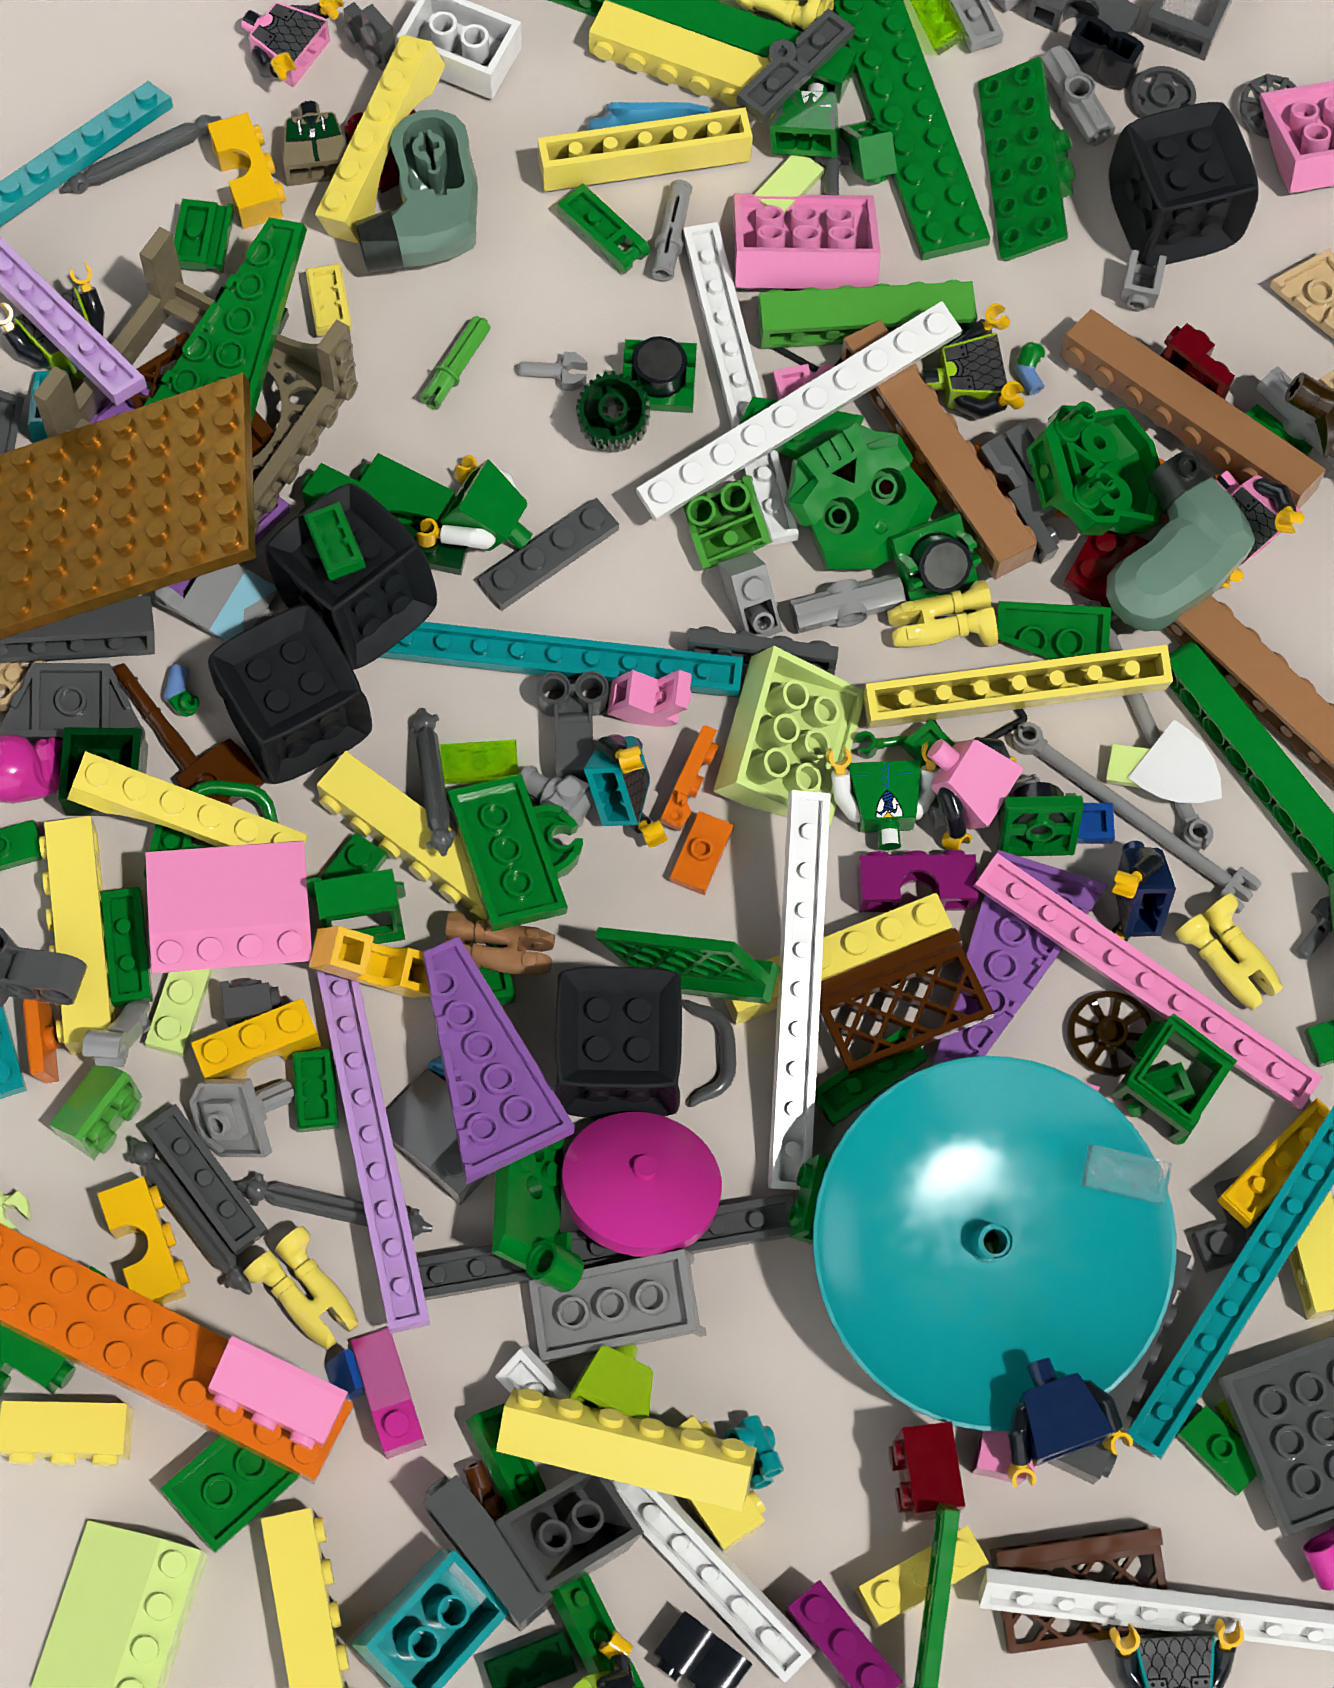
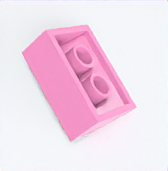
[208,1336,348,1450]

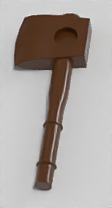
[113,663,264,806]

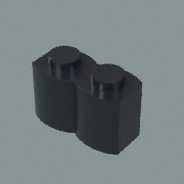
[1068,16,1145,89]
[654,1611,752,1688]

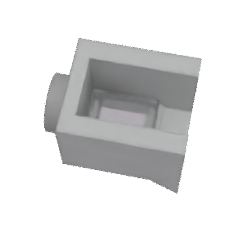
[1119,249,1167,310]

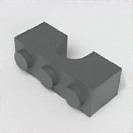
[1026,0,1141,35]

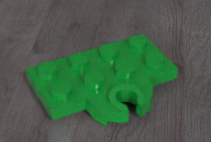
[447,774,583,932]

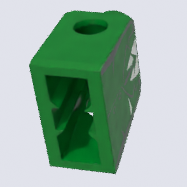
[769,83,838,157]

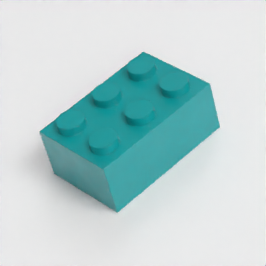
[351,1549,509,1688]

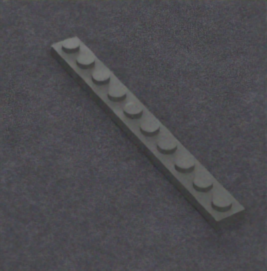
[417,1193,794,1301]

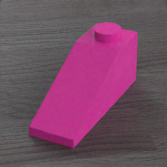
[351,1328,427,1459]

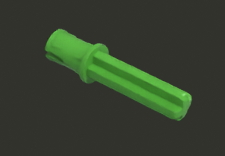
[419,316,491,409]

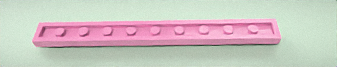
[973,853,1323,1111]

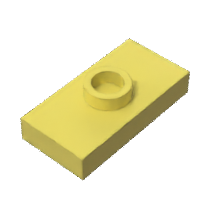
[305,263,352,337]

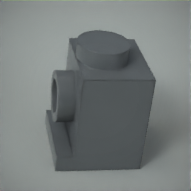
[220,979,282,1028]

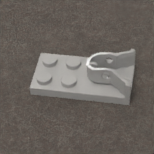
[529,1249,707,1363]

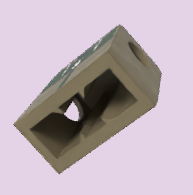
[283,101,347,186]

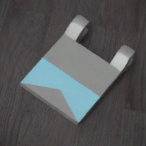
[154,564,277,642]

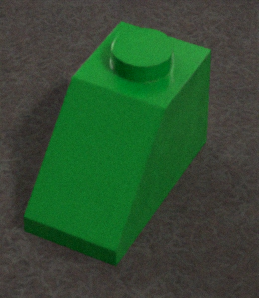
[840,119,898,183]

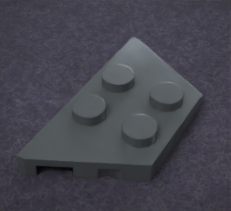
[0,663,146,740]

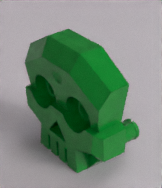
[1026,401,1162,536]
[784,423,938,570]

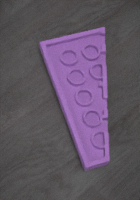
[933,850,1109,1065]
[423,936,575,1185]

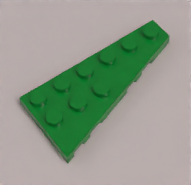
[144,217,307,424]

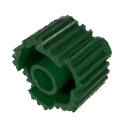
[576,371,650,452]

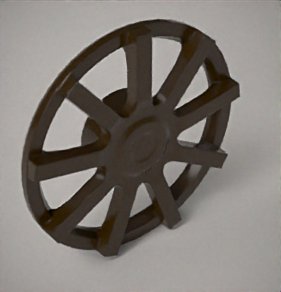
[1067,991,1152,1077]

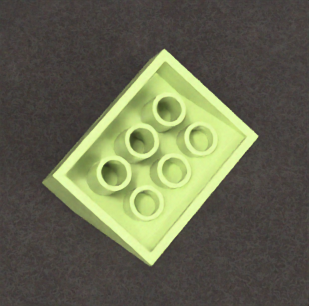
[713,646,864,827]
[31,1520,208,1688]

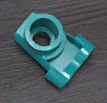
[725,1415,784,1490]

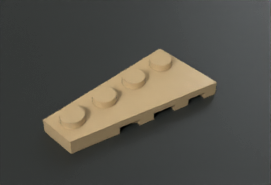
[1269,248,1334,339]

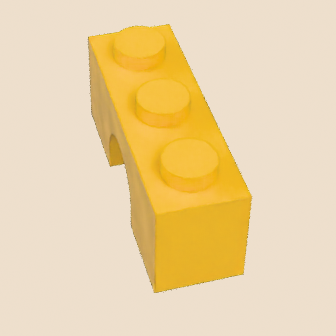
[207,112,286,229]
[309,926,430,998]
[191,998,321,1079]
[97,1176,190,1306]

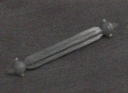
[61,114,222,193]
[410,708,457,857]
[128,1137,253,1295]
[237,1173,433,1241]

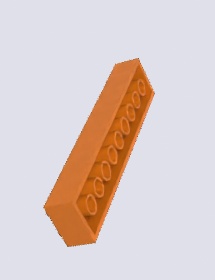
[0,1224,354,1484]

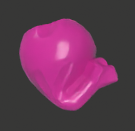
[0,734,62,804]

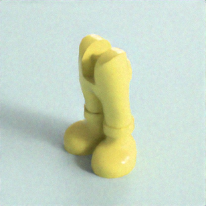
[735,0,834,31]
[887,580,998,647]
[1175,893,1283,1011]
[243,1226,359,1350]

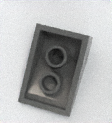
[386,1068,489,1205]
[496,1472,644,1595]

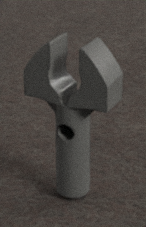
[814,137,850,196]
[1296,896,1333,960]

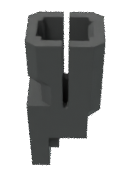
[977,422,1060,564]

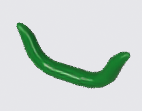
[190,780,279,823]

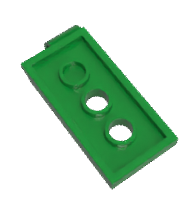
[492,1139,584,1293]

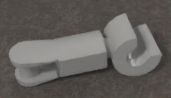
[82,1000,152,1067]

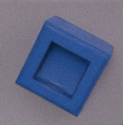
[325,1349,365,1400]

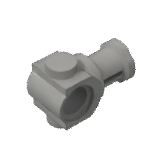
[520,765,595,828]

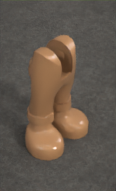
[444,911,555,975]

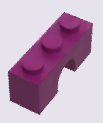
[857,850,978,912]
[784,1580,903,1688]

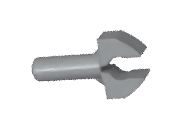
[518,352,587,391]

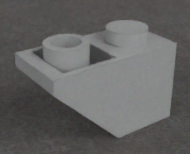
[718,551,783,637]

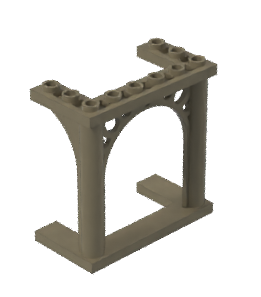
[33,227,358,535]

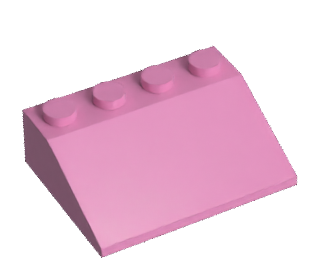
[1260,80,1334,193]
[734,194,881,291]
[145,841,312,973]

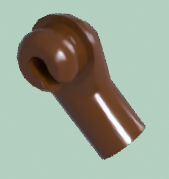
[463,1460,506,1520]

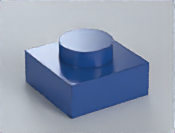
[1077,803,1115,844]

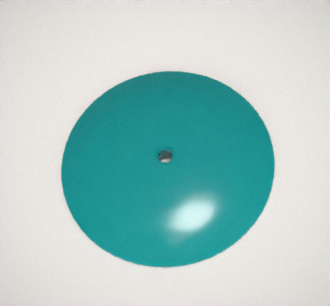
[813,1056,1176,1431]

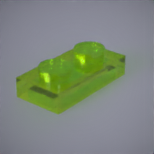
[910,0,968,55]
[440,739,518,785]

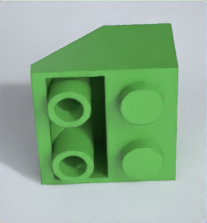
[49,1064,143,1160]

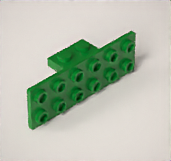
[978,57,1075,262]

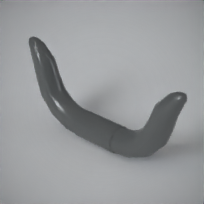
[684,1000,737,1107]

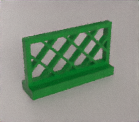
[595,927,780,1004]

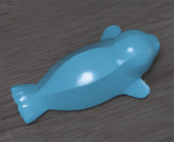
[588,102,711,130]

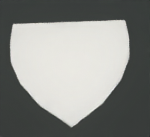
[1128,720,1222,803]

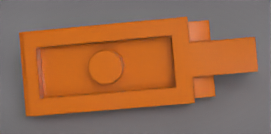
[660,725,719,831]

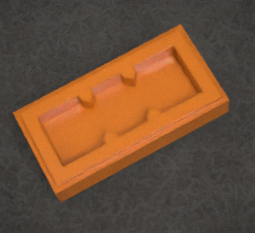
[669,811,734,896]
[23,999,60,1084]

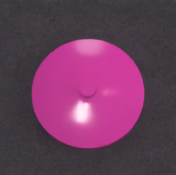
[560,1112,722,1257]

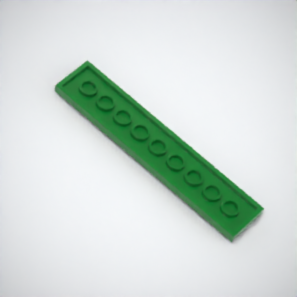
[833,0,991,261]

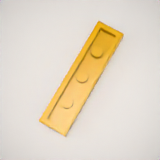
[1216,1098,1331,1229]

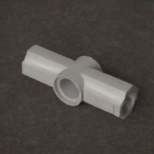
[1041,45,1115,146]
[1256,366,1334,466]
[789,573,906,634]

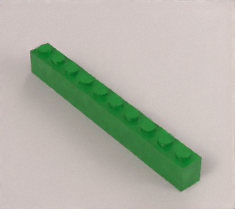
[548,0,857,104]

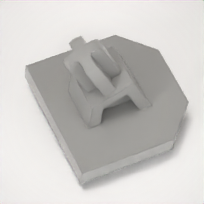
[189,1078,295,1157]

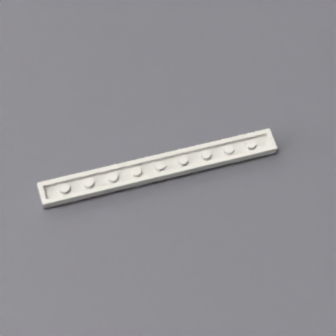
[683,222,799,547]
[636,301,962,522]
[768,790,831,1190]
[495,1345,817,1683]
[978,1568,1334,1652]

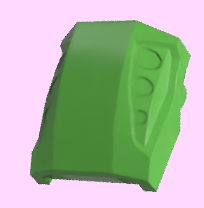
[683,475,773,570]

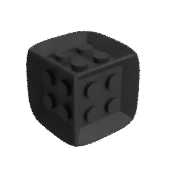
[1108,102,1259,266]
[265,483,437,670]
[208,604,372,784]
[555,966,682,1118]

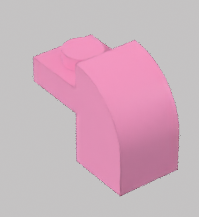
[607,669,692,727]

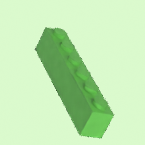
[757,280,978,349]

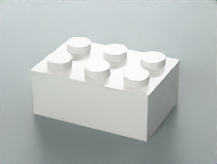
[396,0,522,100]

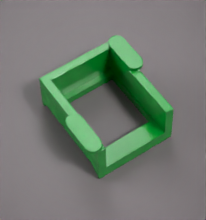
[306,868,406,944]
[1112,1013,1237,1145]

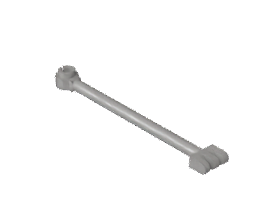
[1077,600,1213,852]
[1011,722,1262,914]

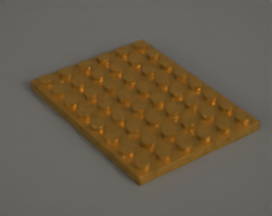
[0,373,256,640]

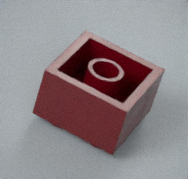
[889,1421,966,1523]

